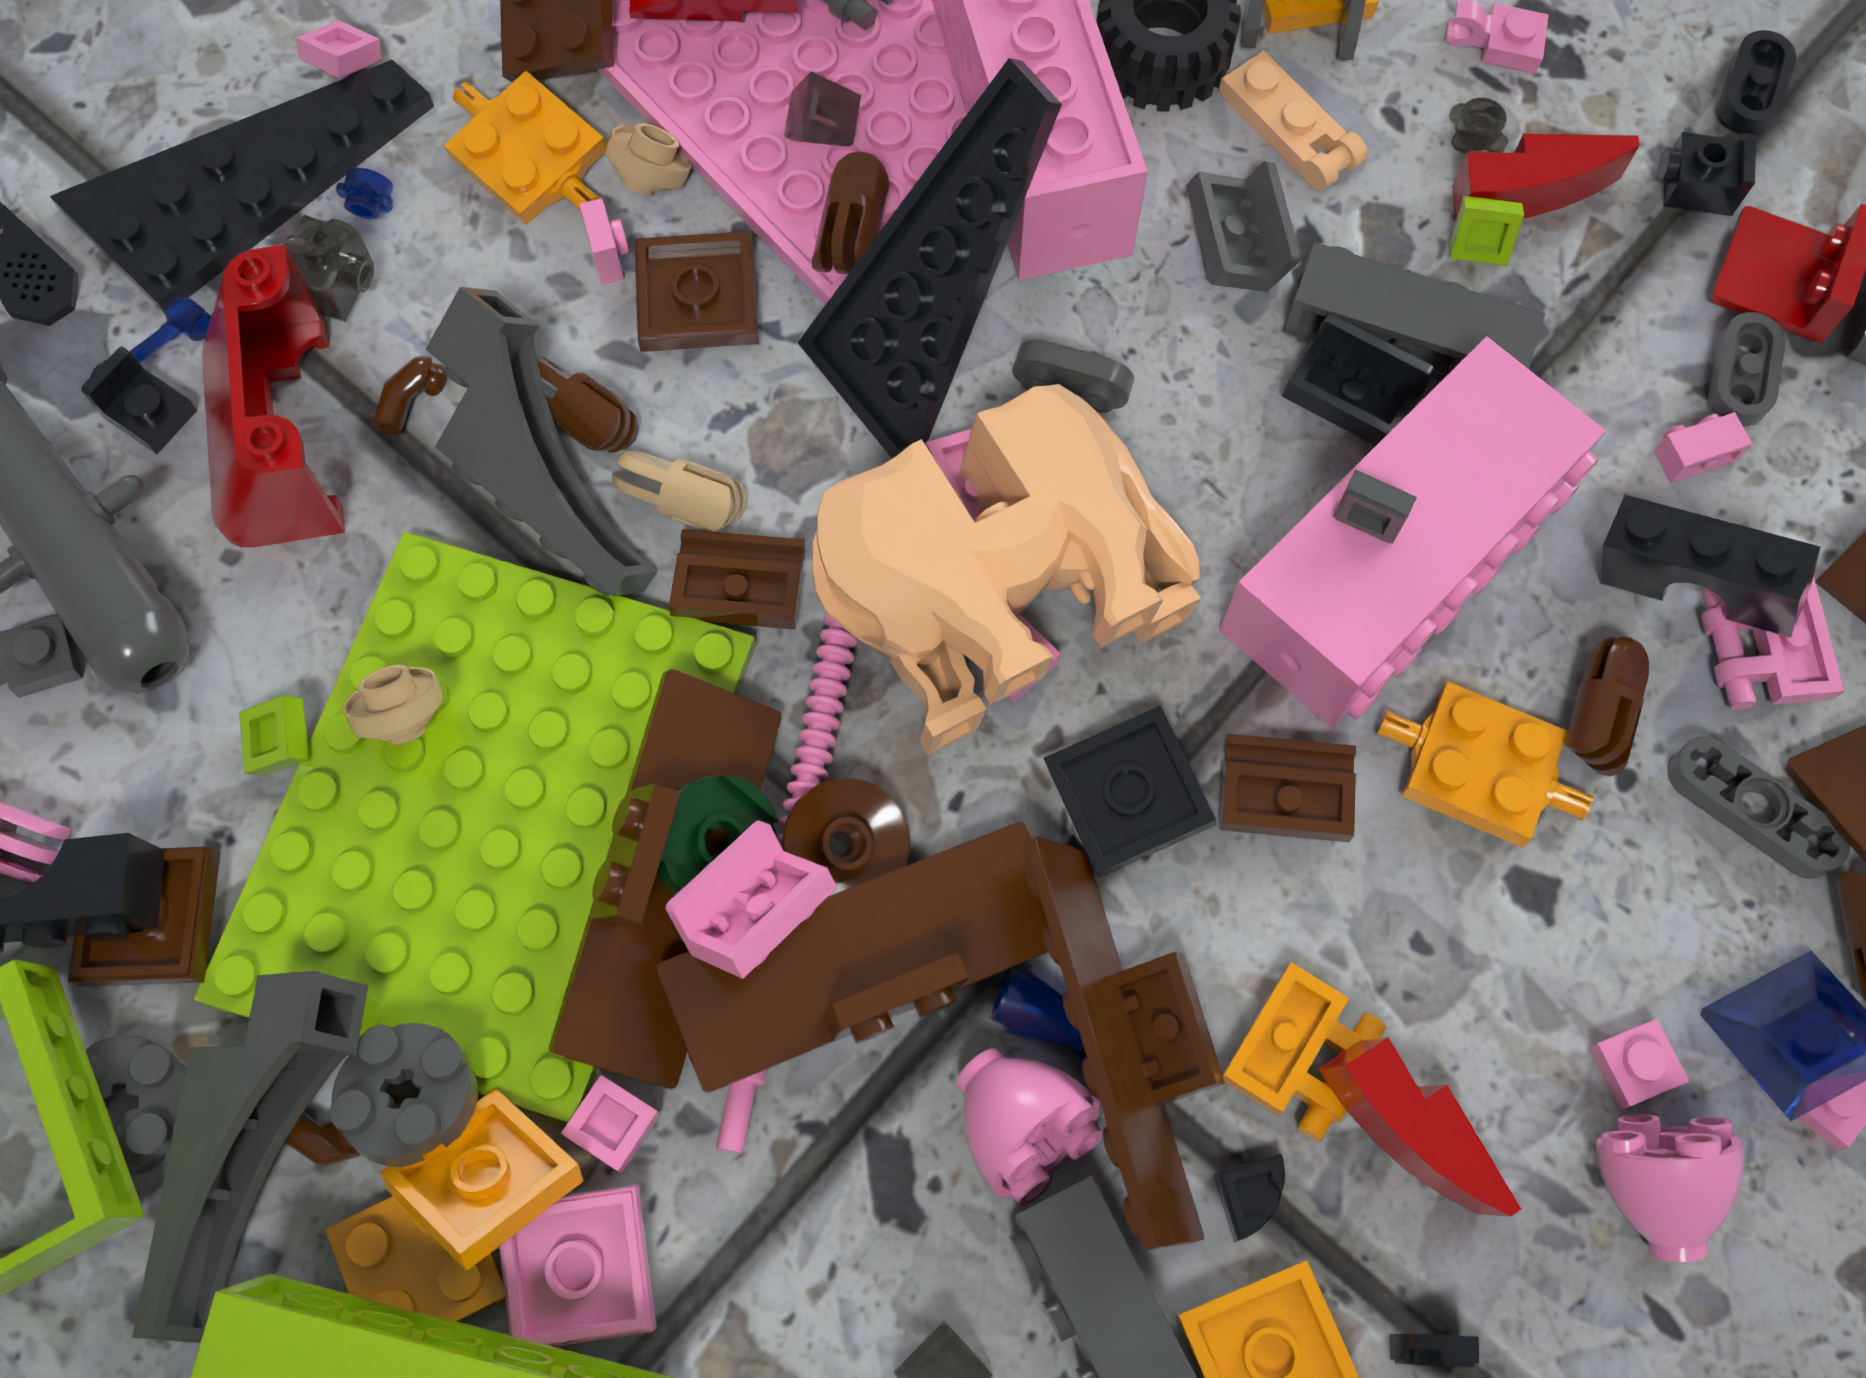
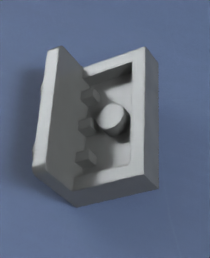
[1186,161,1301,292]

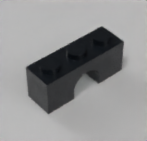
[1601,495,1821,638]

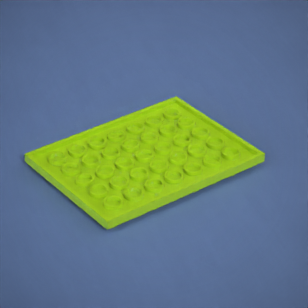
[193,531,756,1124]

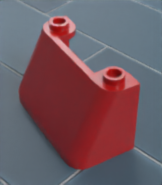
[202,244,345,548]

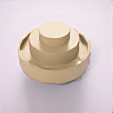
[605,123,692,196]
[343,665,444,745]

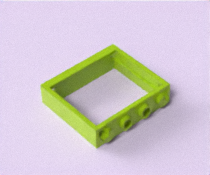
[0,959,145,1297]

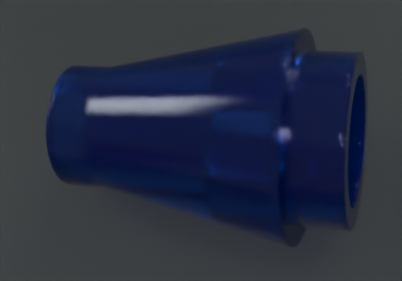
[990,970,1084,1052]

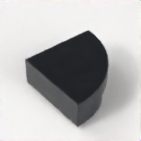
[1213,1154,1285,1243]
[1389,1334,1479,1368]

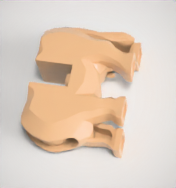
[812,384,1201,755]

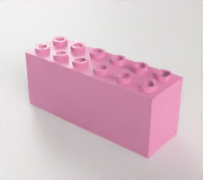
[932,0,1148,281]
[1219,336,1606,729]

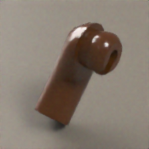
[372,356,448,436]
[284,1112,362,1166]

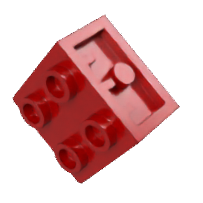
[1710,204,1866,344]

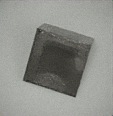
[784,71,861,147]
[893,1321,993,1378]

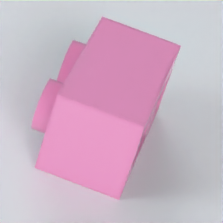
[1654,412,1752,483]

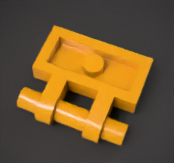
[1223,962,1387,1142]

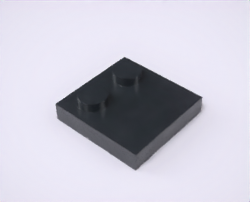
[1043,705,1216,878]

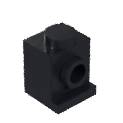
[1657,132,1756,216]

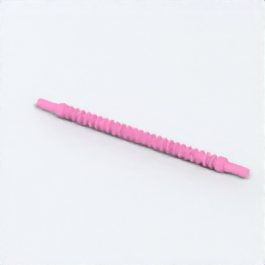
[715,614,858,1154]

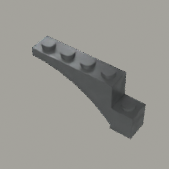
[425,287,657,596]
[132,971,368,1343]

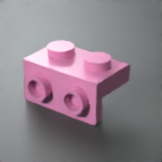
[666,821,837,979]

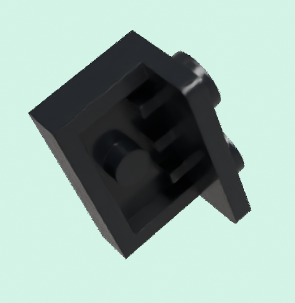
[1282,314,1435,446]

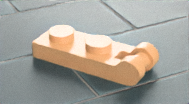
[1218,50,1368,191]

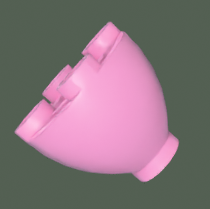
[956,1048,1103,1206]
[1596,1114,1743,1262]

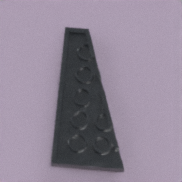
[798,58,1062,459]
[49,60,434,315]

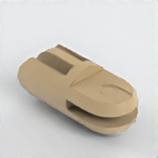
[612,451,747,532]

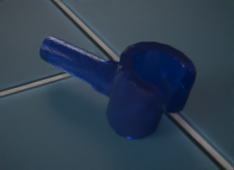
[130,297,211,362]

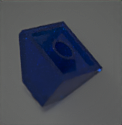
[1700,950,1866,1122]

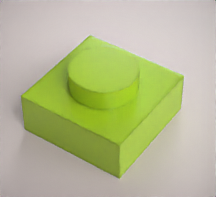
[1449,196,1524,266]
[239,695,309,776]

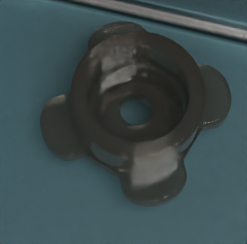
[1449,97,1508,153]

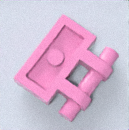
[1701,576,1844,710]

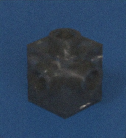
[283,215,374,322]

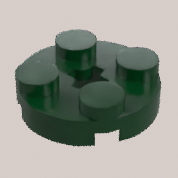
[657,776,782,896]

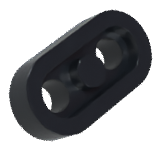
[1718,30,1796,134]

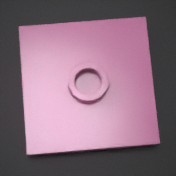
[499,1184,656,1347]

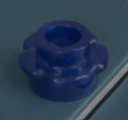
[336,167,393,219]

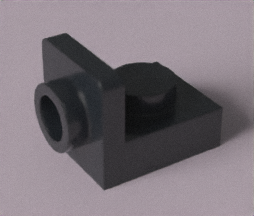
[81,347,197,454]

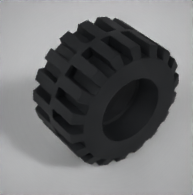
[1096,0,1241,112]

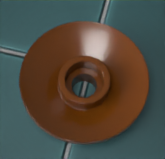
[782,778,910,896]

